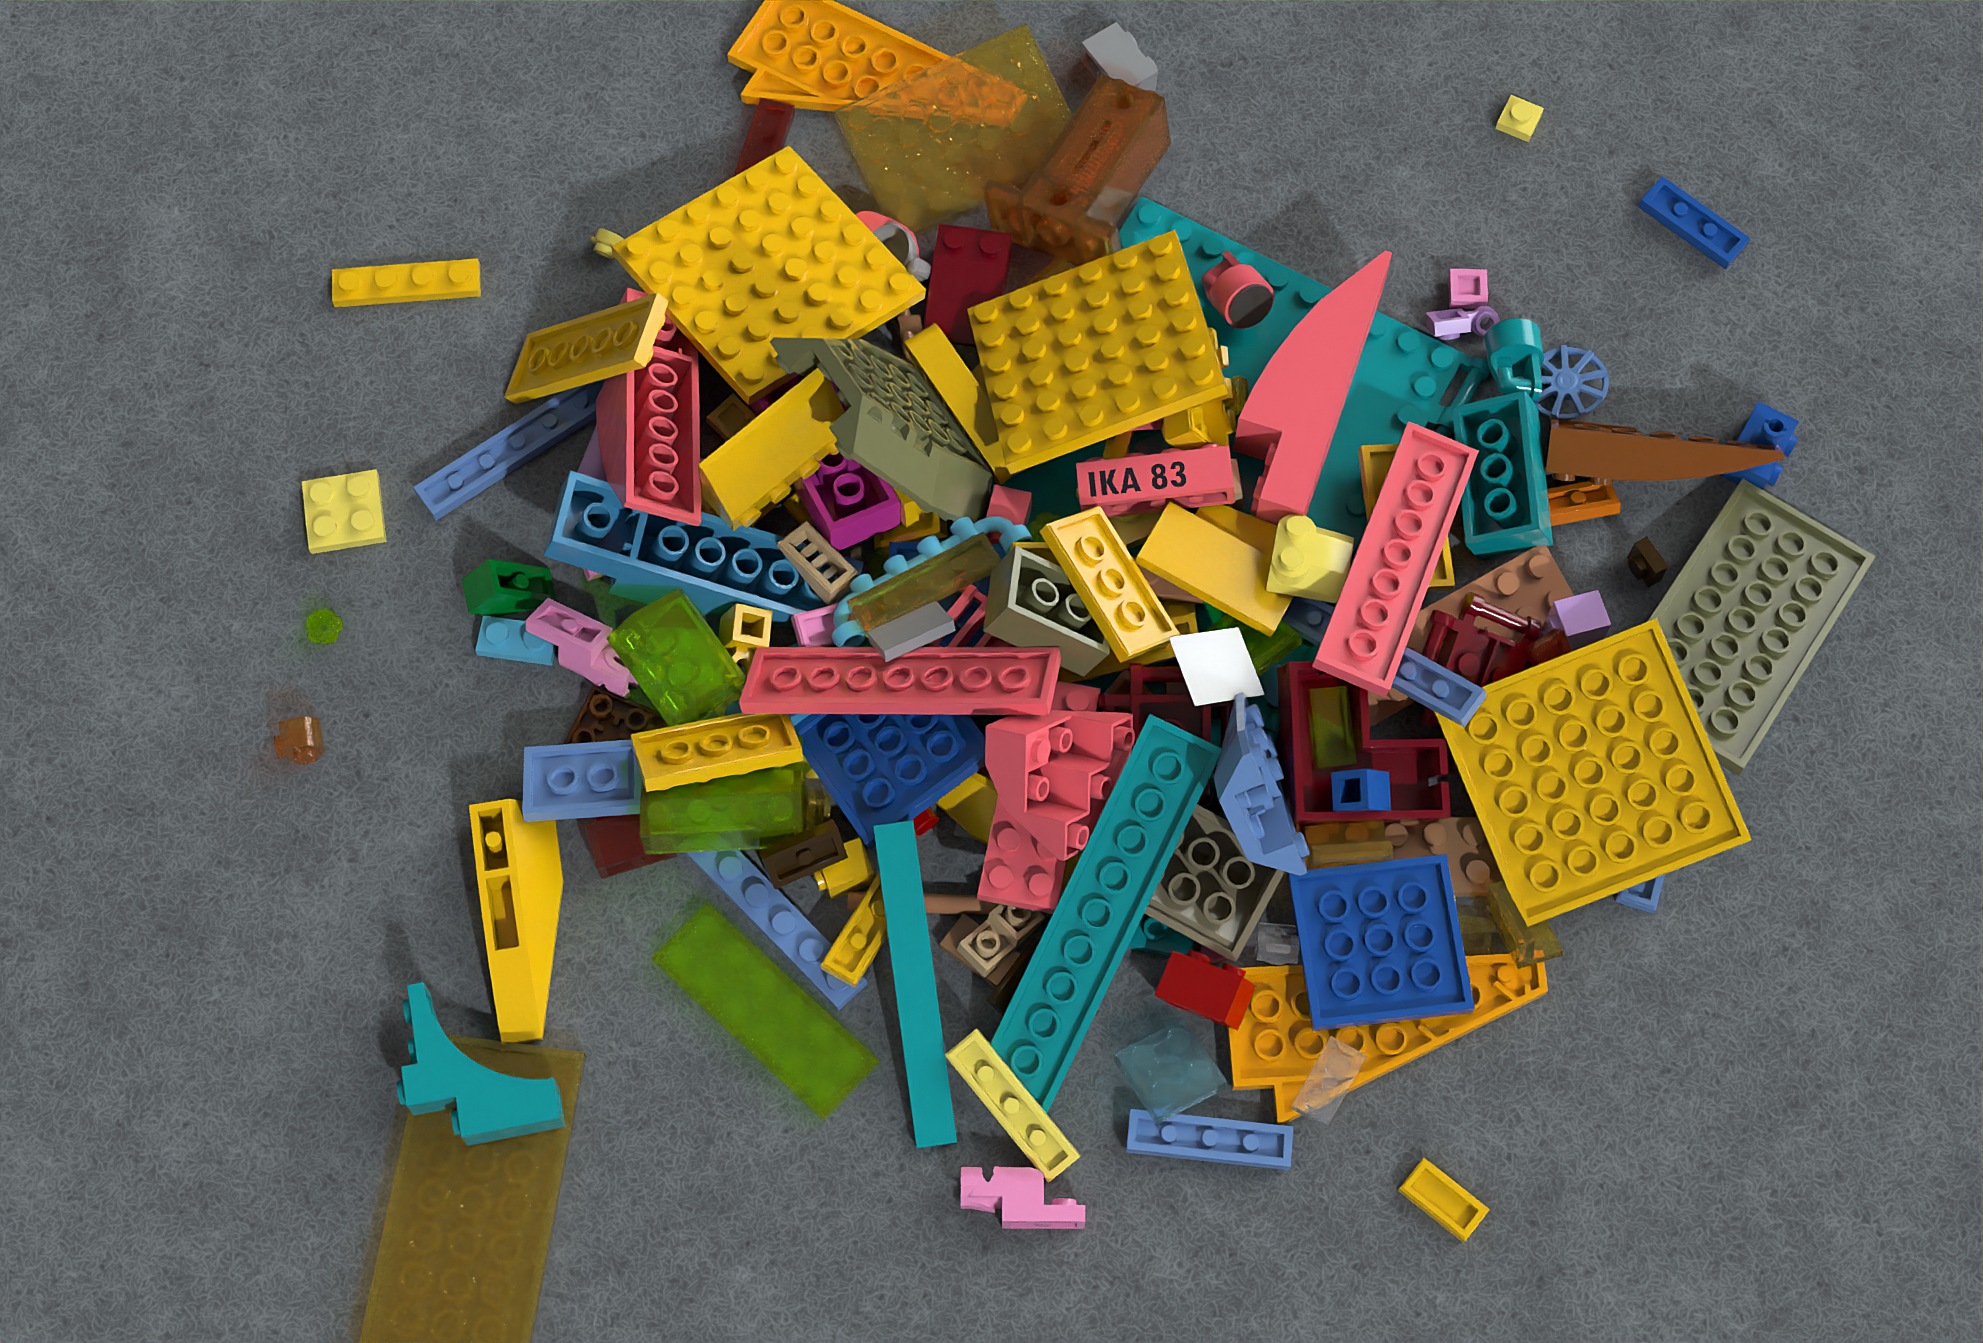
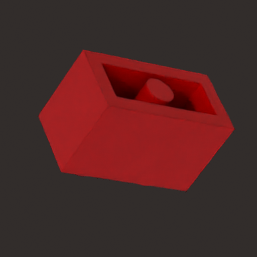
[1154,950,1256,1031]

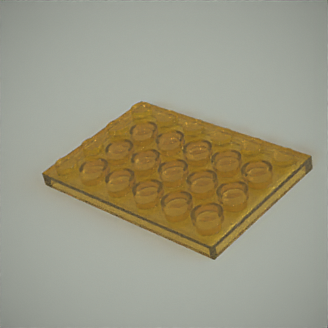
[833,23,1089,235]

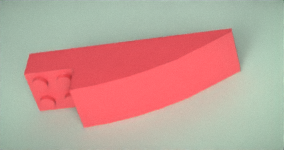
[1233,250,1392,526]
[596,287,701,526]

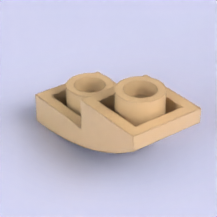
[957,904,1045,978]

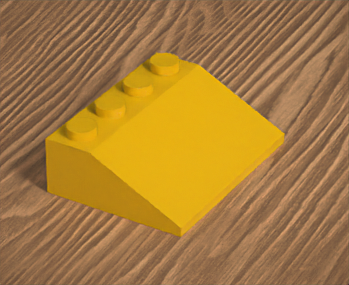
[698,368,845,532]

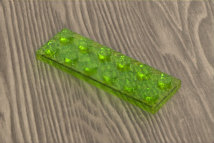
[651,902,880,1122]

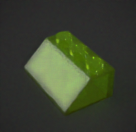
[606,588,747,727]

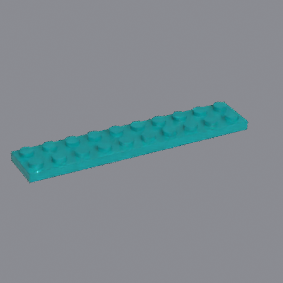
[990,714,1223,1114]

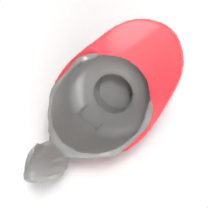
[855,211,931,282]

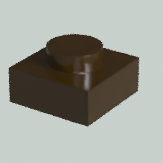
[1627,536,1669,587]

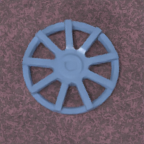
[1534,345,1609,420]

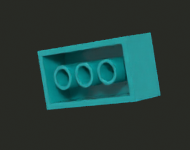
[1452,390,1553,561]

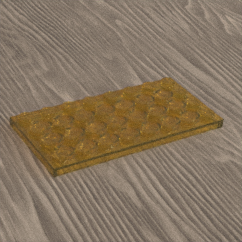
[359,1034,587,1343]

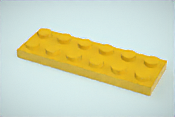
[504,293,669,404]

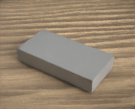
[867,601,956,662]

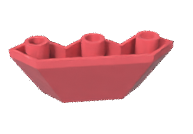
[985,710,1135,861]

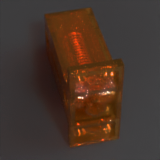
[982,74,1171,267]

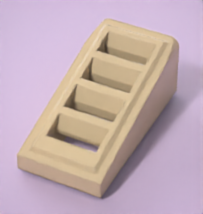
[777,521,858,606]

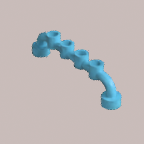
[831,516,1033,647]

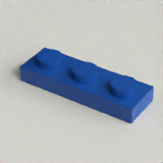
[1638,176,1751,269]

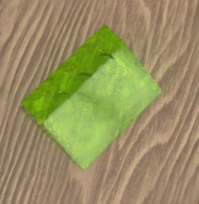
[640,736,805,854]

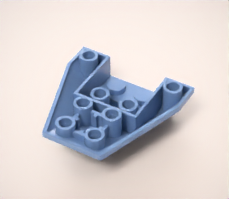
[1214,692,1310,876]

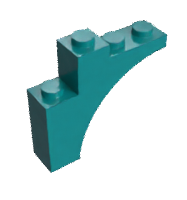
[396,982,565,1146]

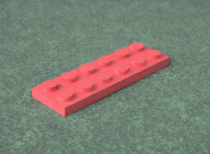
[977,681,1100,914]

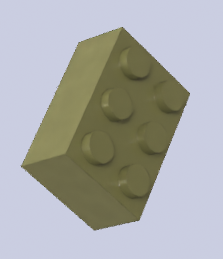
[983,546,1110,677]

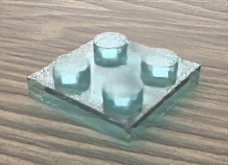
[1114,1019,1227,1124]

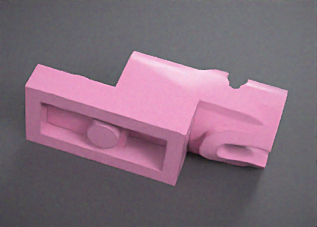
[526,598,645,699]
[961,1166,1085,1229]

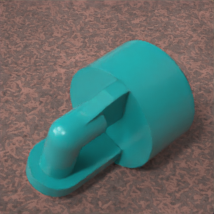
[1485,318,1544,402]

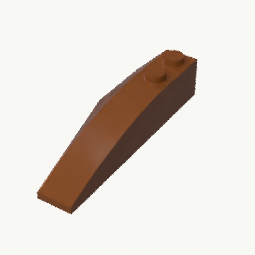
[1545,418,1784,485]

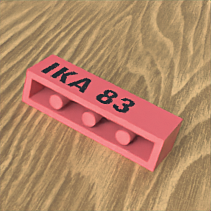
[1076,444,1235,518]

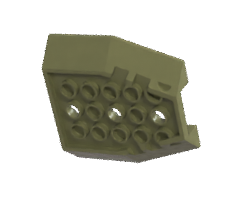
[770,337,994,524]

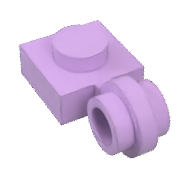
[1425,306,1500,340]

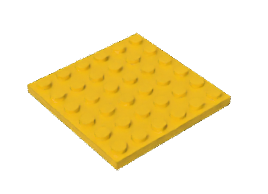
[612,146,926,406]
[967,230,1229,474]
[1434,618,1752,929]

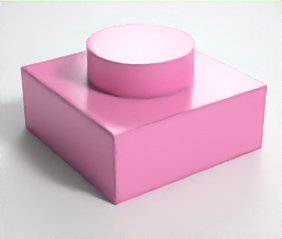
[1448,269,1488,309]

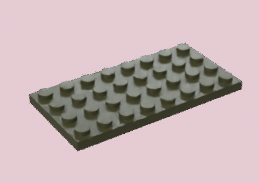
[1647,479,1876,776]

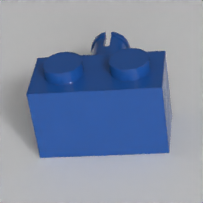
[1719,401,1799,490]

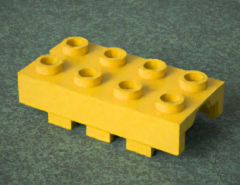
[1162,327,1237,451]

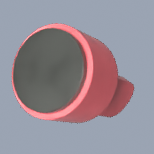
[1201,250,1274,329]

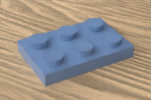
[522,740,644,822]

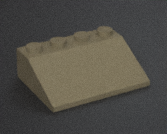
[1145,804,1285,963]

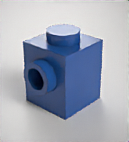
[1331,769,1391,812]

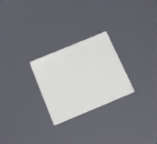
[1169,627,1265,706]

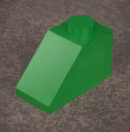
[462,559,557,617]

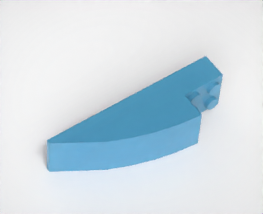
[543,471,864,629]

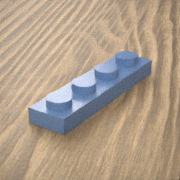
[1126,1109,1294,1170]

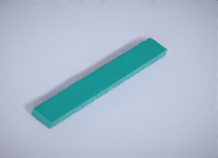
[873,820,957,1148]

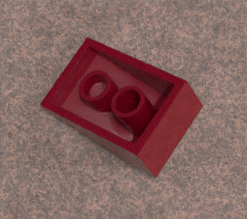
[923,224,1012,347]

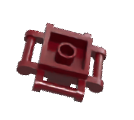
[1421,592,1554,728]
[1098,663,1234,805]

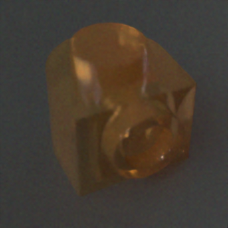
[274,717,325,765]

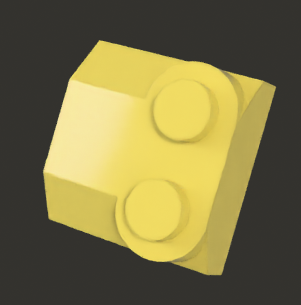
[1266,514,1354,603]

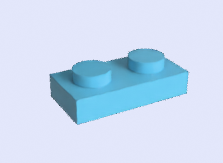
[475,615,557,665]

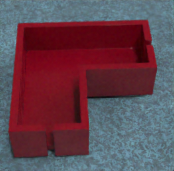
[1277,661,1451,825]

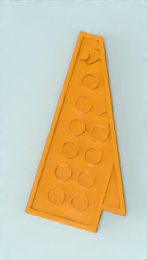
[727,0,1027,128]
[1227,952,1548,1125]

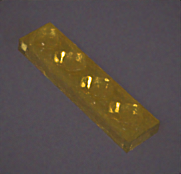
[847,532,1001,638]

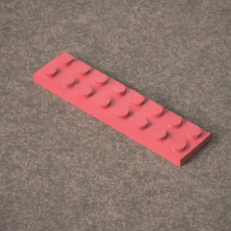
[1312,421,1479,697]
[739,647,1062,715]

